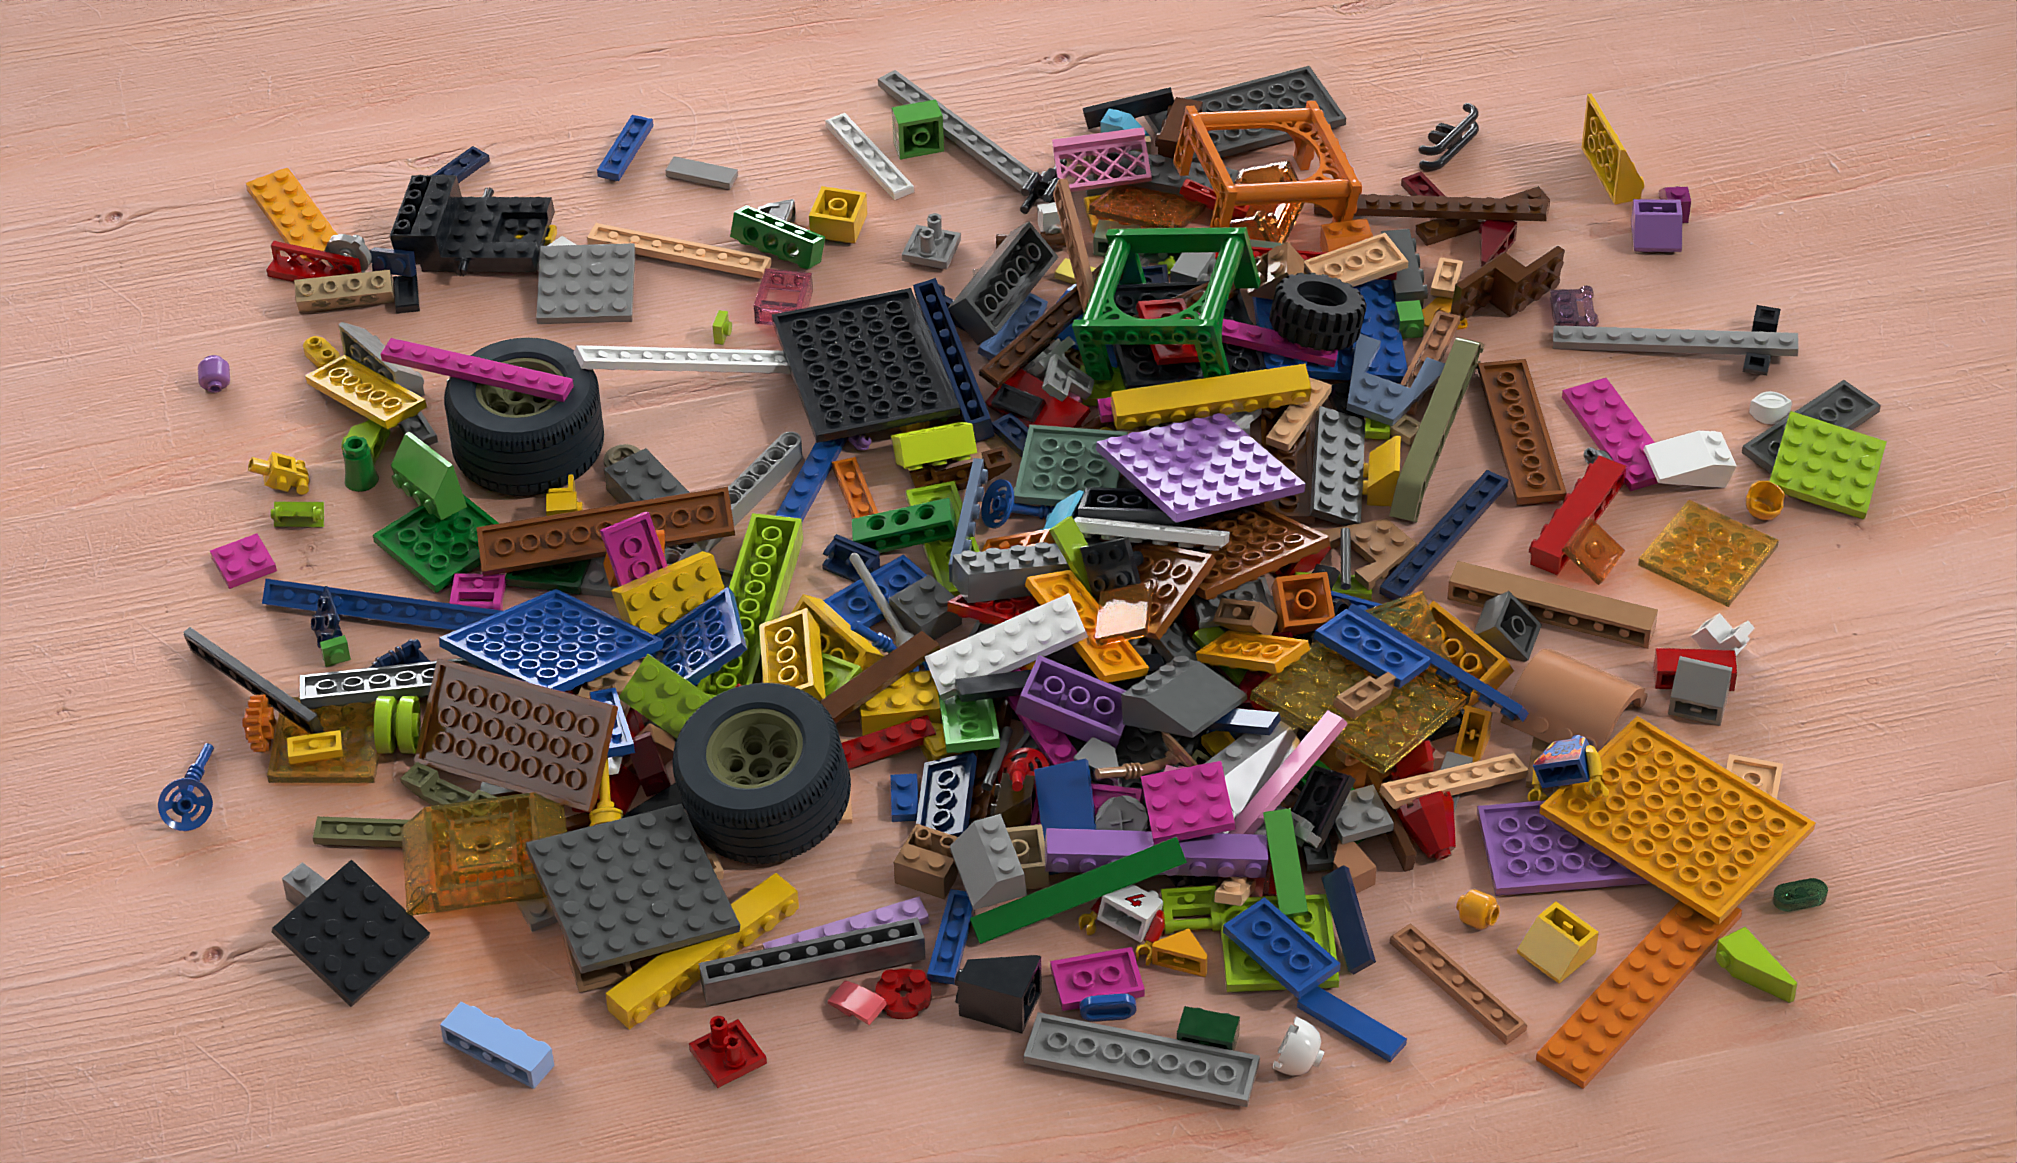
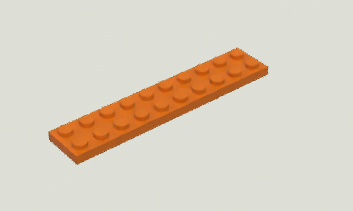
[1536,901,1742,1089]

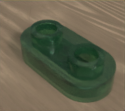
[1773,878,1828,912]

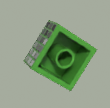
[892,99,944,160]

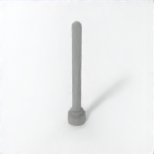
[850,553,914,647]

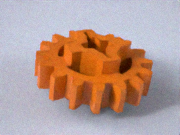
[242,695,277,752]

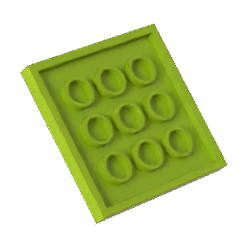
[1769,411,1887,519]
[1218,894,1339,992]

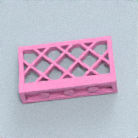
[1052,127,1152,192]

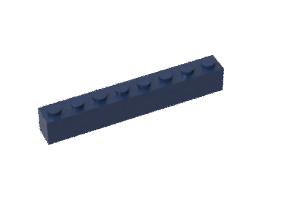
[913,278,995,442]

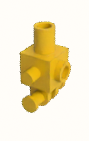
[248,452,309,495]

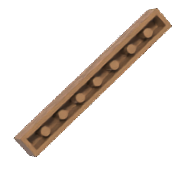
[1447,561,1658,649]

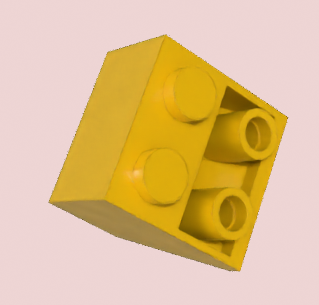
[1517,901,1599,984]

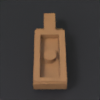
[1333,672,1396,720]

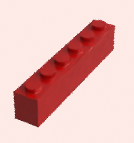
[1529,455,1627,576]

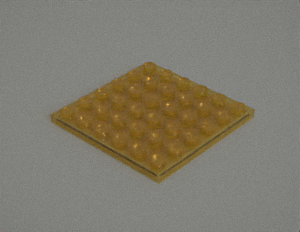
[1250,640,1471,774]

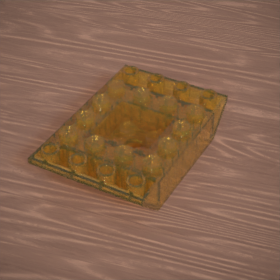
[401,792,567,916]

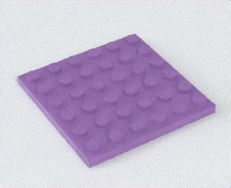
[1096,413,1305,522]

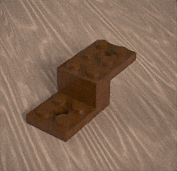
[1450,246,1565,321]

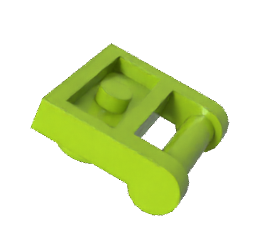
[1161,886,1221,934]

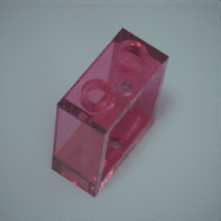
[754,268,813,325]

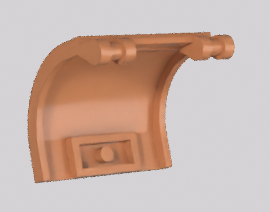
[1501,649,1648,752]

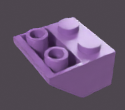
[1631,199,1682,252]

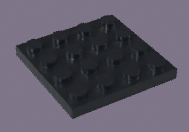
[271,859,430,1007]

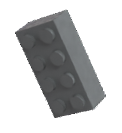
[604,448,690,504]

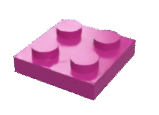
[210,533,277,589]

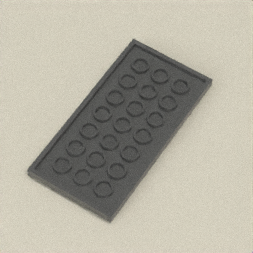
[1144,66,1346,163]

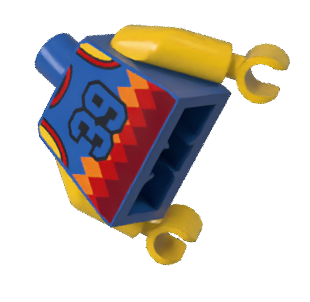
[1528,735,1609,802]

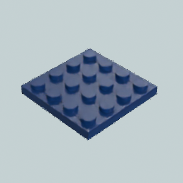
[651,587,747,686]

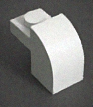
[1691,613,1755,656]

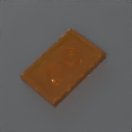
[1095,581,1153,646]

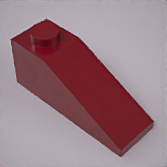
[1479,220,1518,267]

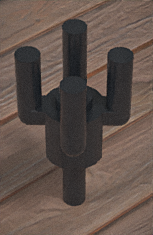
[1020,159,1067,214]

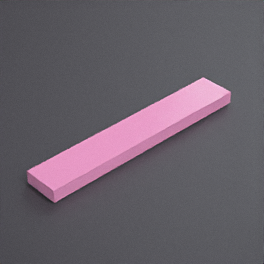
[1228,711,1348,834]

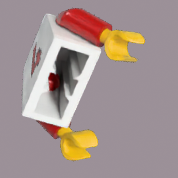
[1078,885,1165,966]

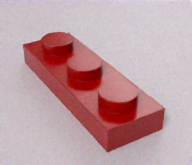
[1179,178,1250,221]

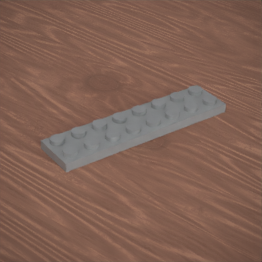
[1024,1012,1260,1107]

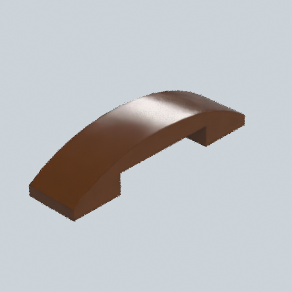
[909,446,1012,491]

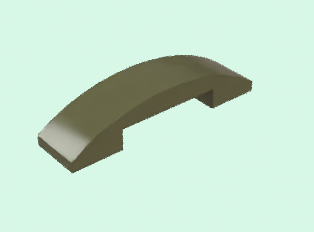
[400,762,500,820]

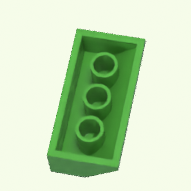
[391,432,467,520]

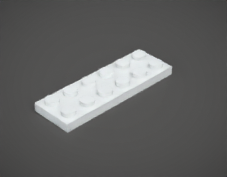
[1074,517,1230,550]
[925,593,1088,701]

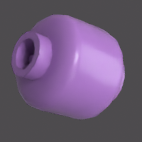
[198,355,230,393]

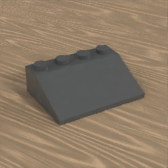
[1121,656,1247,738]

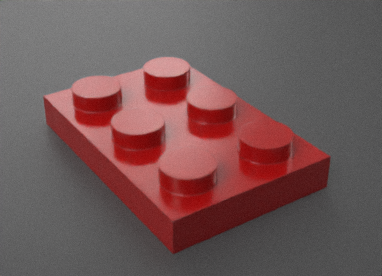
[1136,298,1199,365]

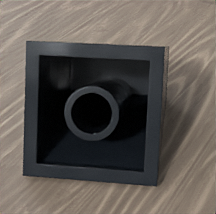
[955,955,1042,1034]

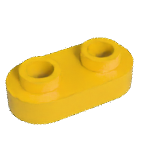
[303,336,340,369]

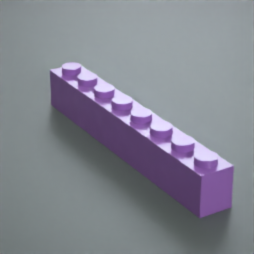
[1045,828,1268,878]

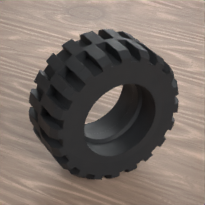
[1269,273,1367,351]

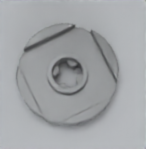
[324,234,372,273]

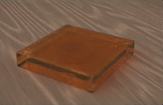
[1562,516,1625,585]

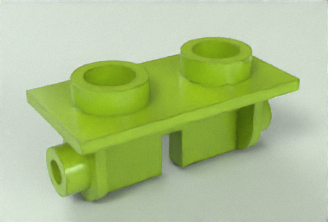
[271,502,324,527]

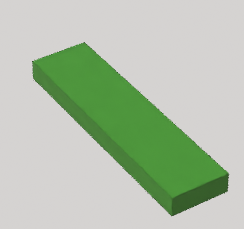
[1263,808,1308,917]

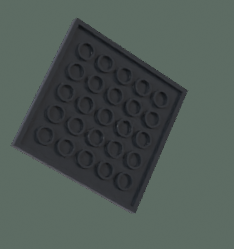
[1106,281,1267,390]

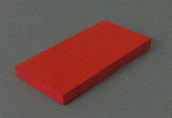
[985,369,1091,428]

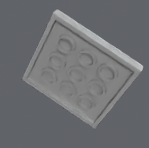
[536,243,635,324]

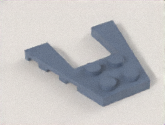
[1346,334,1445,426]

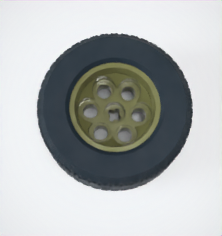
[444,337,604,496]
[673,683,851,864]

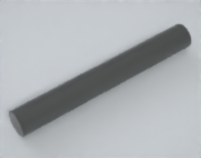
[1340,527,1351,590]
[982,726,1013,791]

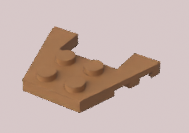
[1319,519,1417,590]

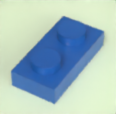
[890,774,918,822]

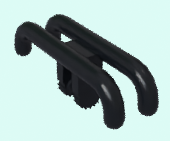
[1418,103,1479,171]

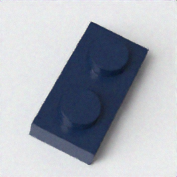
[370,247,417,277]

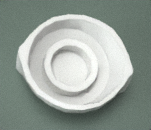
[1749,391,1792,425]

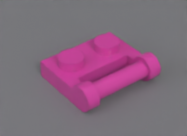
[449,574,506,611]

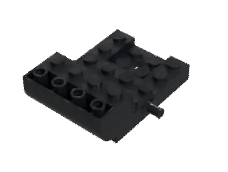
[390,175,555,276]

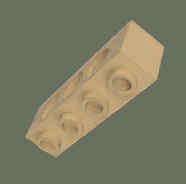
[294,270,394,312]

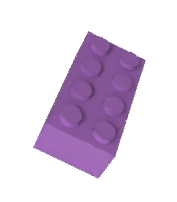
[1015,655,1126,751]

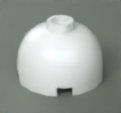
[1272,1017,1324,1076]

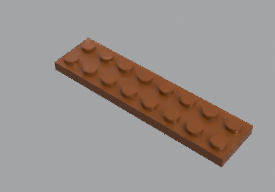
[1477,359,1567,505]

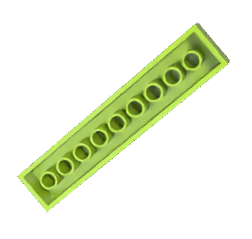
[698,513,803,698]

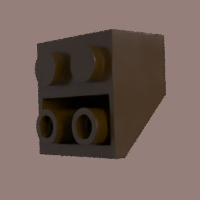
[990,773,1035,828]

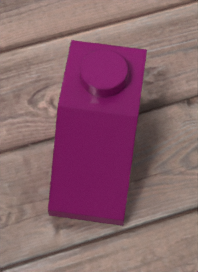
[1659,186,1691,223]

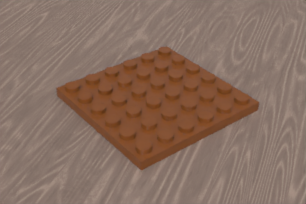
[1130,503,1330,600]

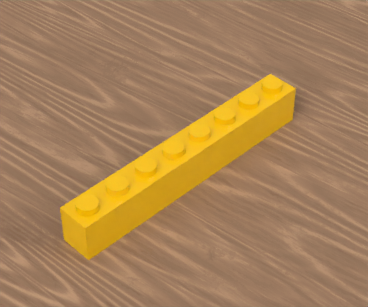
[1111,364,1312,430]
[605,873,799,1030]

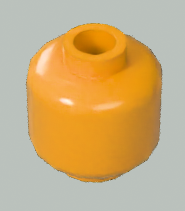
[1456,889,1500,930]

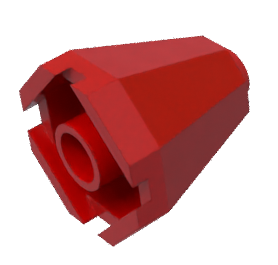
[1396,791,1456,861]

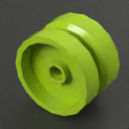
[374,696,421,754]

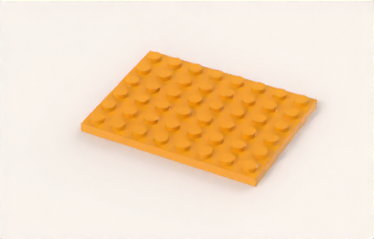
[1539,716,1816,925]

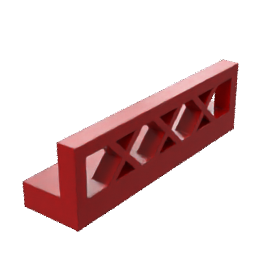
[266,241,362,282]

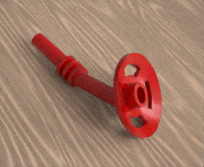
[997,748,1050,795]

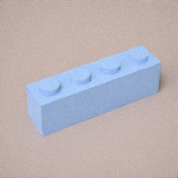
[440,1002,554,1089]

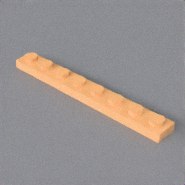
[587,223,771,279]

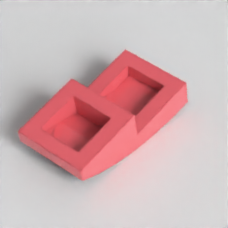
[827,980,887,1025]

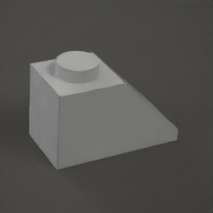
[1074,737,1122,787]

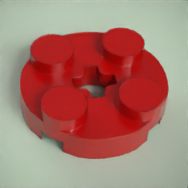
[875,968,932,1020]

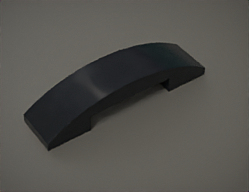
[1743,305,1781,376]

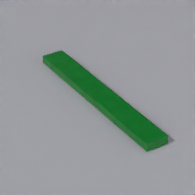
[970,837,1187,944]

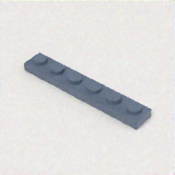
[949,458,988,582]

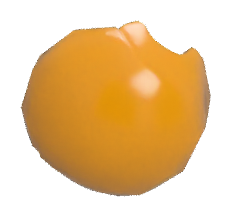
[1746,481,1785,520]

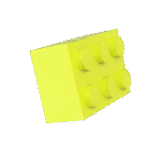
[891,422,977,470]

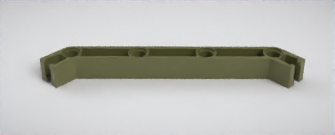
[1389,337,1485,522]

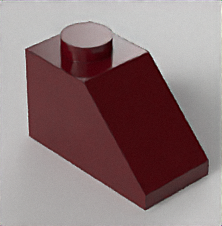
[630,732,671,797]

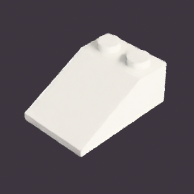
[1643,431,1737,488]

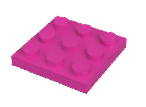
[1141,761,1236,845]

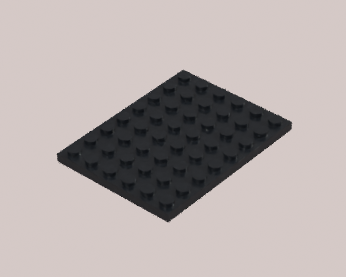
[771,288,960,443]

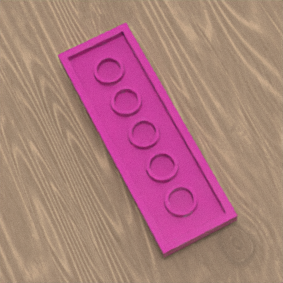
[1562,377,1658,491]

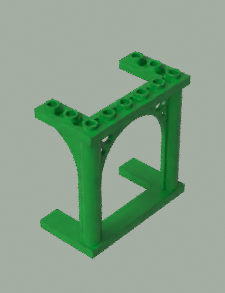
[1072,227,1261,381]

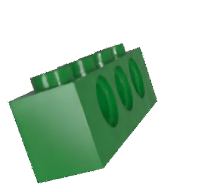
[730,205,825,269]
[852,498,957,553]

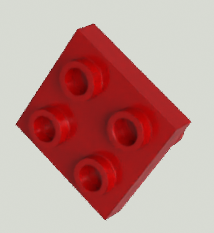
[689,1016,767,1089]

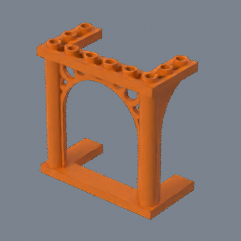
[1173,101,1362,228]

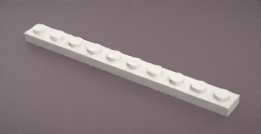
[574,345,791,374]

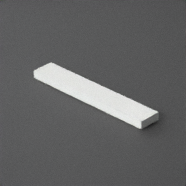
[825,113,914,200]

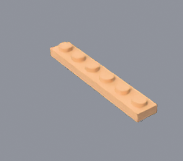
[1379,753,1528,809]

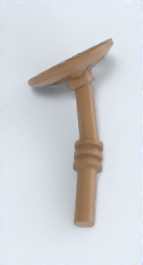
[1095,732,1198,780]

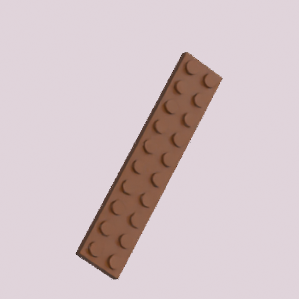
[476,487,735,576]

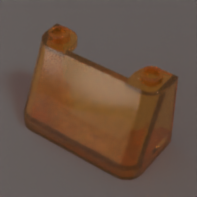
[1229,161,1305,243]

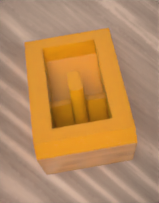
[1454,705,1493,762]
[1152,928,1208,977]

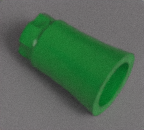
[343,436,379,492]

